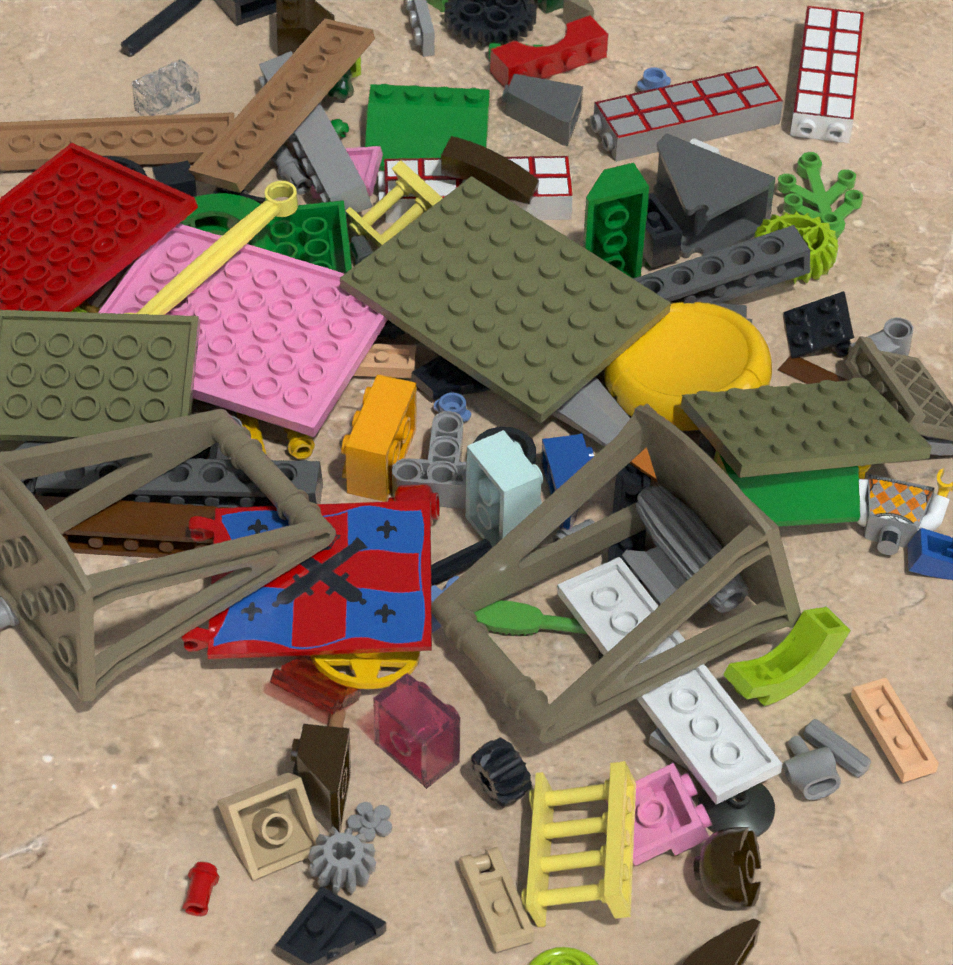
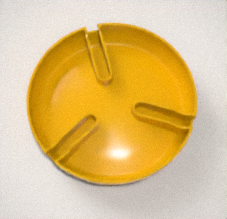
[605,302,772,431]

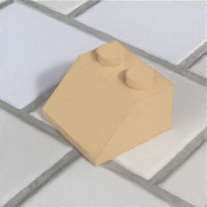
[217,772,319,880]

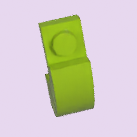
[723,607,851,706]

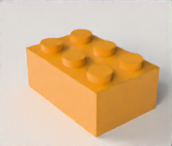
[341,374,417,502]

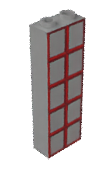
[590,66,783,162]

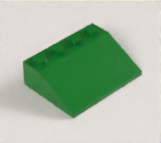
[365,84,490,171]
[250,200,352,274]

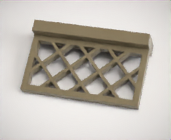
[845,336,953,441]

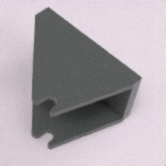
[653,133,776,258]

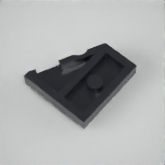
[411,355,491,400]
[275,886,386,965]

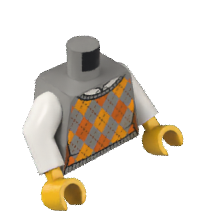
[857,465,953,555]

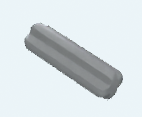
[803,719,871,777]

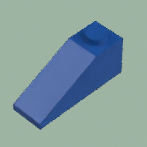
[541,434,594,530]

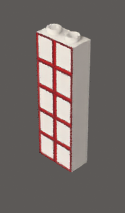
[790,6,864,143]
[378,156,573,223]

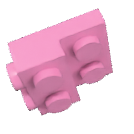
[605,763,712,866]

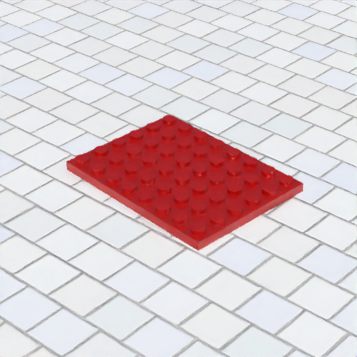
[0,143,198,312]

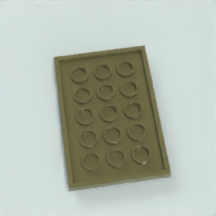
[0,310,200,442]
[681,378,932,478]

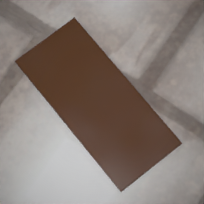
[778,355,848,384]

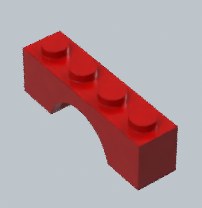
[490,15,609,87]

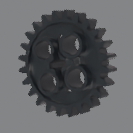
[444,0,537,47]

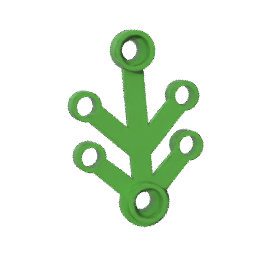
[777,152,863,239]

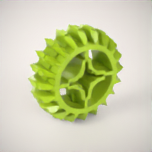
[754,211,839,284]

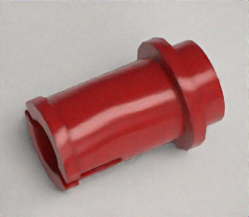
[182,862,220,916]

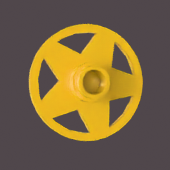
[310,651,420,689]

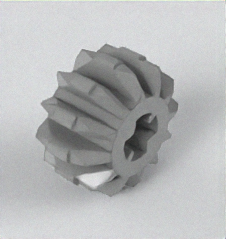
[309,825,376,895]

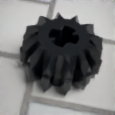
[471,737,532,807]

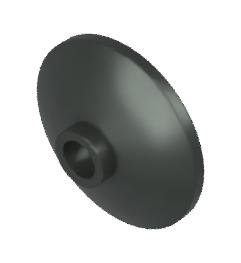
[698,783,775,837]

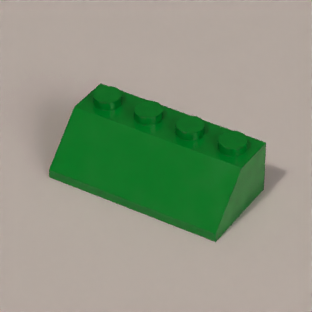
[583,162,649,279]
[713,450,860,527]

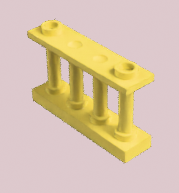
[346,160,443,248]
[522,761,636,927]

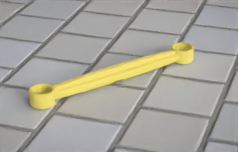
[124,181,298,315]

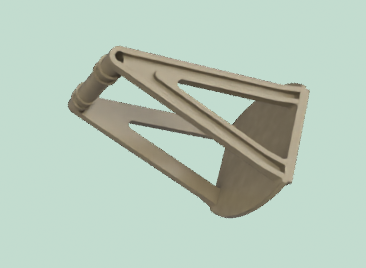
[432,404,801,743]
[0,409,336,702]

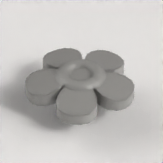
[348,802,392,842]

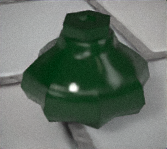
[328,69,354,100]

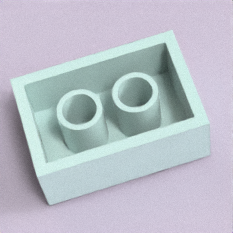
[465,430,543,549]

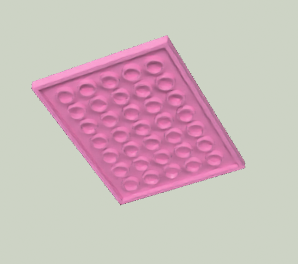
[98,223,388,437]

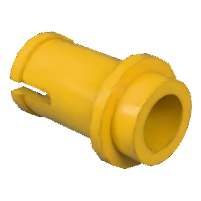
[284,427,315,459]

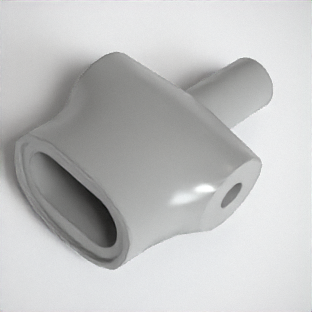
[783,736,841,800]

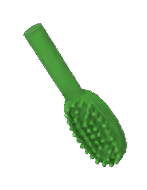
[474,600,587,636]

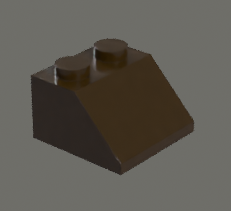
[276,0,335,56]
[291,724,351,833]

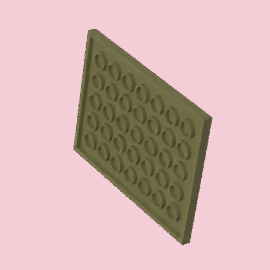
[340,176,671,423]

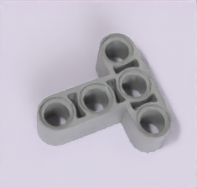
[392,411,467,509]

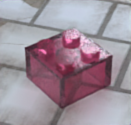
[374,673,461,789]

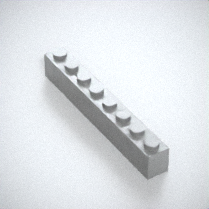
[258,51,372,218]

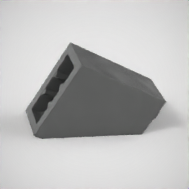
[502,74,583,146]

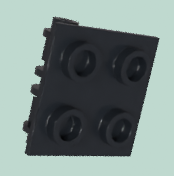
[783,291,854,359]

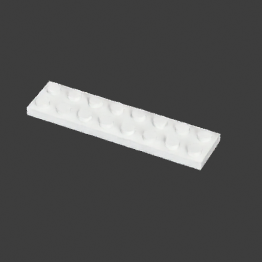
[557,557,782,804]

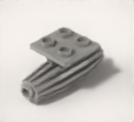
[622,486,748,613]

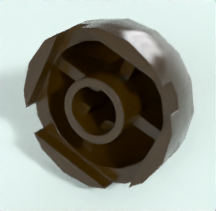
[693,827,761,907]

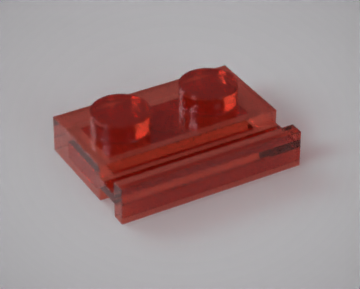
[270,656,362,715]

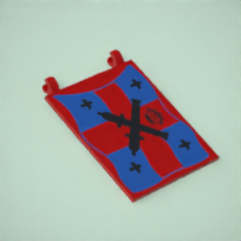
[181,500,432,659]

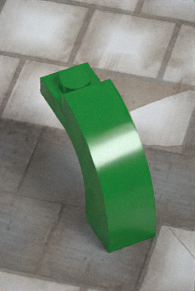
[180,193,261,245]

